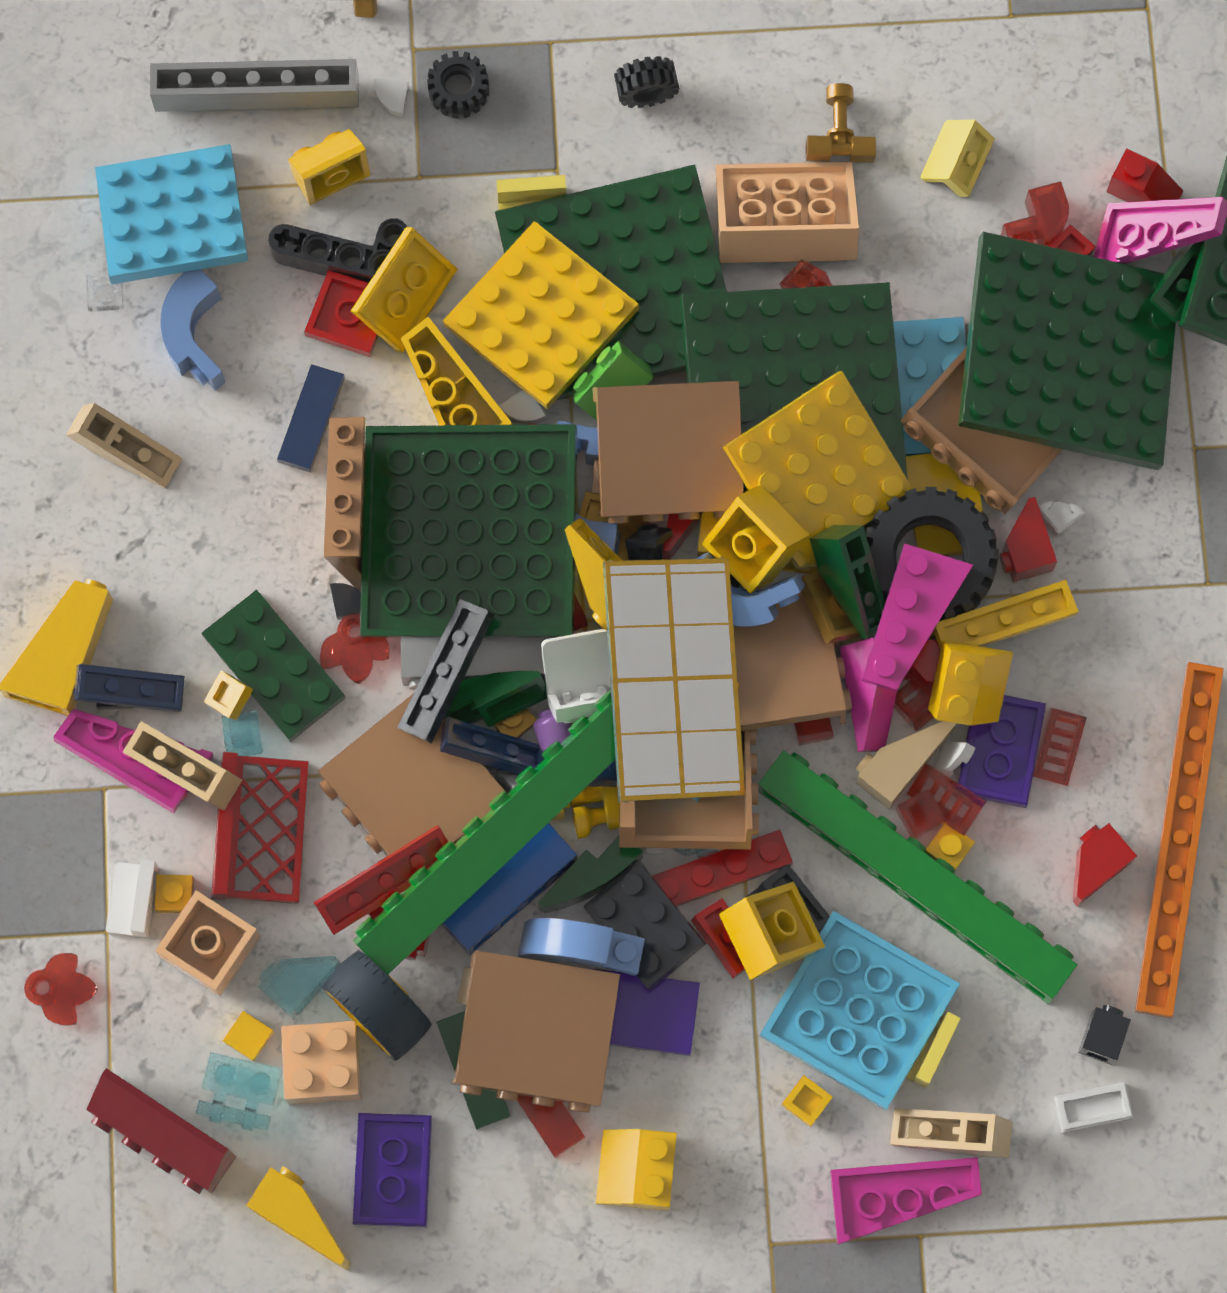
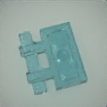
[196,1052,283,1131]

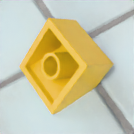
[288,129,370,206]
[928,640,1013,725]
[719,882,825,980]
[596,1129,677,1211]

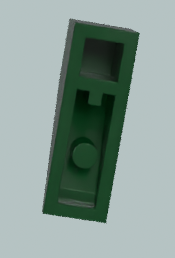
[1149,241,1202,323]
[809,525,885,639]

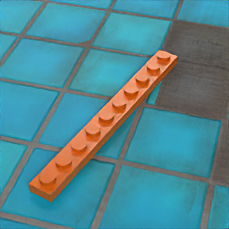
[1135,662,1224,1019]

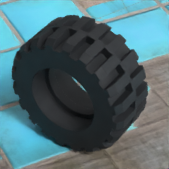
[866,487,999,621]

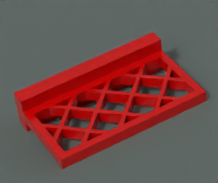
[211,752,309,904]

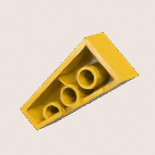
[401,317,513,425]

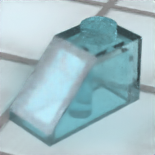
[258,956,341,1021]

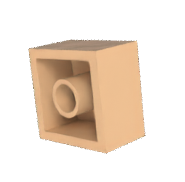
[155,890,261,997]
[281,1021,362,1105]

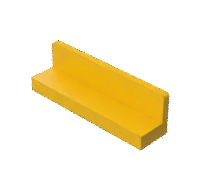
[929,579,1079,649]

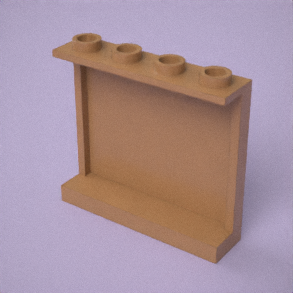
[900,347,1063,515]
[593,381,743,523]
[324,417,366,591]
[733,592,852,731]
[318,693,506,856]
[619,729,759,850]
[451,951,620,1113]

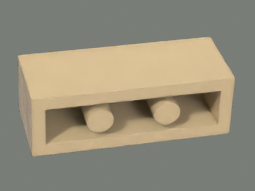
[123,721,242,811]

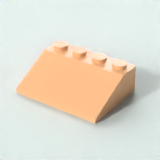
[716,162,859,263]

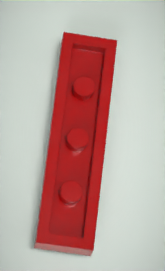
[313,825,448,935]
[652,829,793,907]

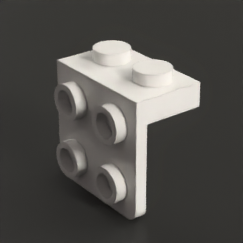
[541,629,614,723]

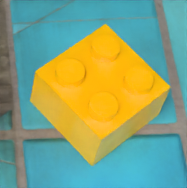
[702,485,809,594]

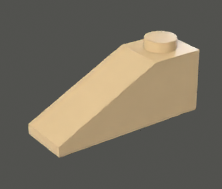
[66,403,182,488]
[855,721,958,809]
[890,1108,1013,1158]

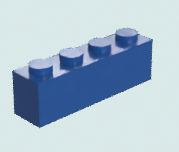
[441,823,577,956]

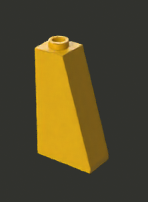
[0,579,113,716]

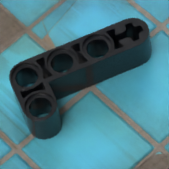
[268,218,407,283]

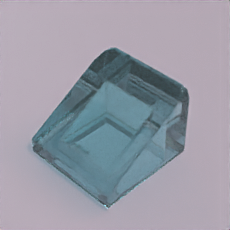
[222,710,263,756]

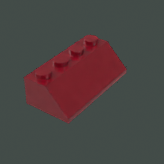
[86,1068,237,1195]

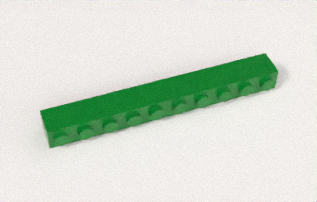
[353,691,618,975]
[758,750,1078,1005]

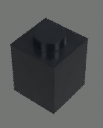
[1078,1005,1131,1065]

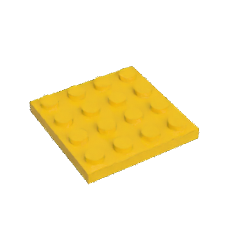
[442,221,639,410]
[722,371,913,568]

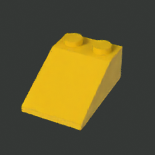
[565,517,623,630]
[246,1166,351,1271]

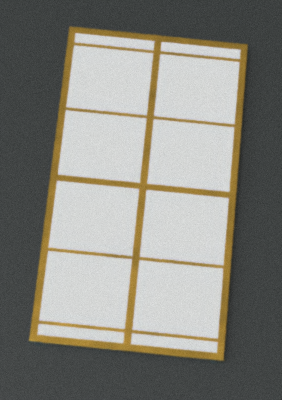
[603,557,745,803]

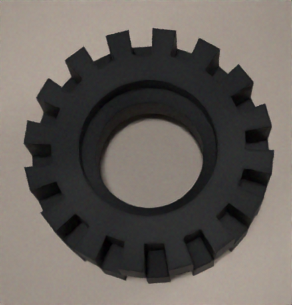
[427,51,489,119]
[614,56,679,108]

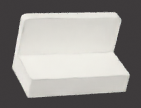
[106,859,160,938]

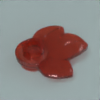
[320,614,390,684]
[24,953,98,1026]

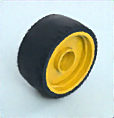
[321,950,432,1061]

